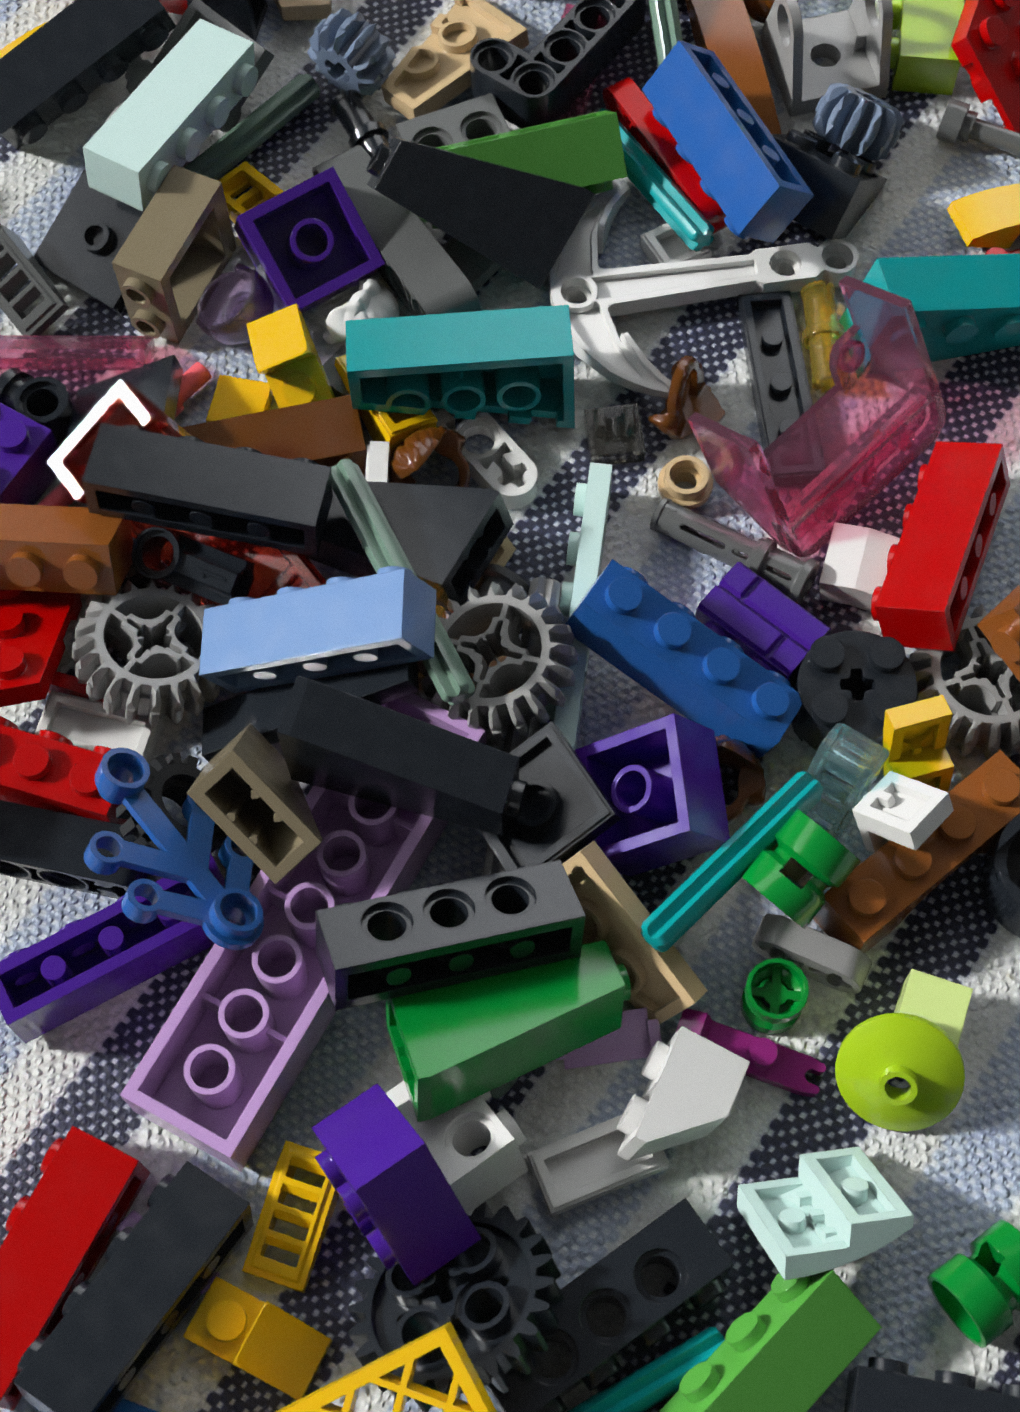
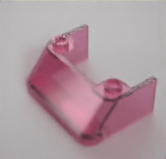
[688,275,946,557]

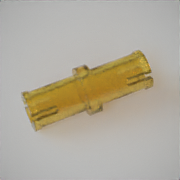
[800,281,847,392]

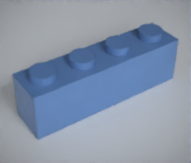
[199,566,436,693]

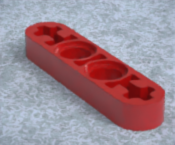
[603,77,727,235]

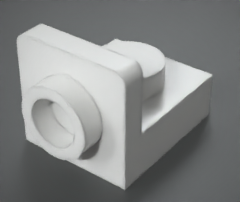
[852,771,954,853]

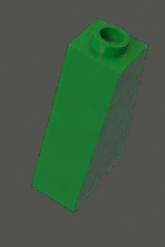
[386,940,631,1122]

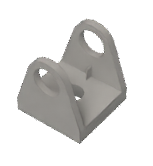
[761,0,893,117]

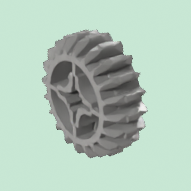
[72,578,220,728]
[418,581,578,741]
[908,604,1020,760]

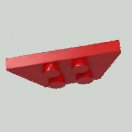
[951,0,1020,133]

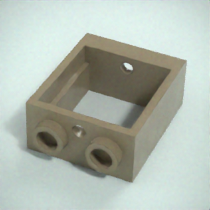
[112,165,236,344]

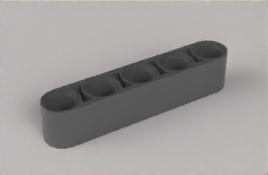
[312,145,482,316]

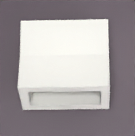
[819,522,900,612]

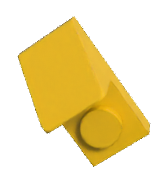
[246,303,335,408]
[183,1276,333,1400]

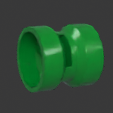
[740,958,809,1035]

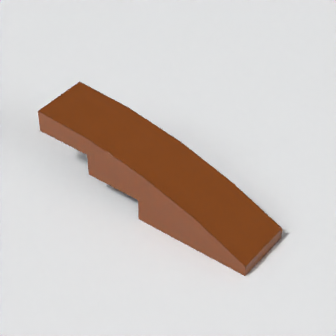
[685,0,782,134]

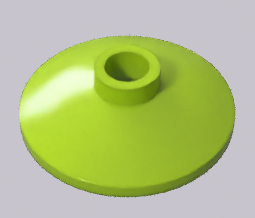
[835,1013,965,1131]

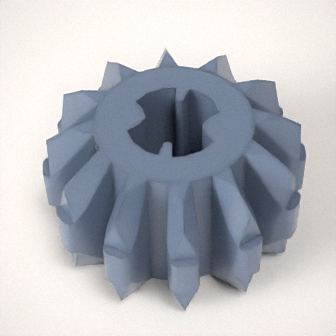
[307,8,396,99]
[812,83,904,160]

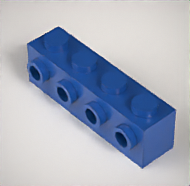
[642,40,814,243]
[565,559,802,758]

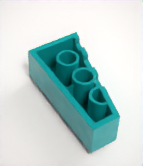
[837,253,1020,377]
[346,305,575,429]

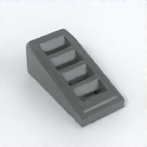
[0,224,69,343]

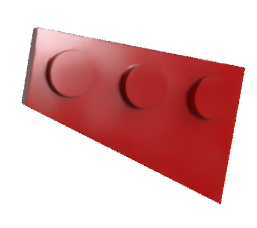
[0,589,83,707]

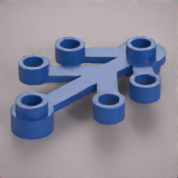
[84,748,264,950]

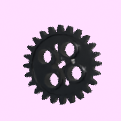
[348,1201,564,1412]

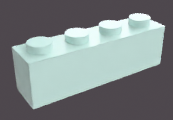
[83,19,258,212]

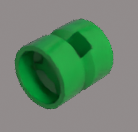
[741,809,861,929]
[927,1219,1020,1348]

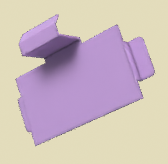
[555,1008,662,1069]

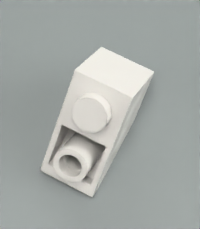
[617,1026,750,1161]

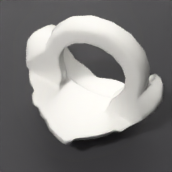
[323,278,400,344]

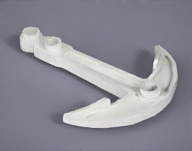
[549,182,859,398]

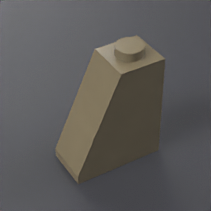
[187,723,323,884]

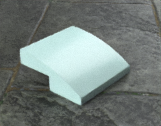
[737,1147,914,1280]

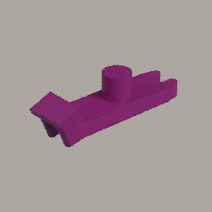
[675,1008,826,1097]

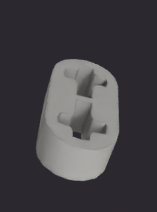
[752,914,872,994]

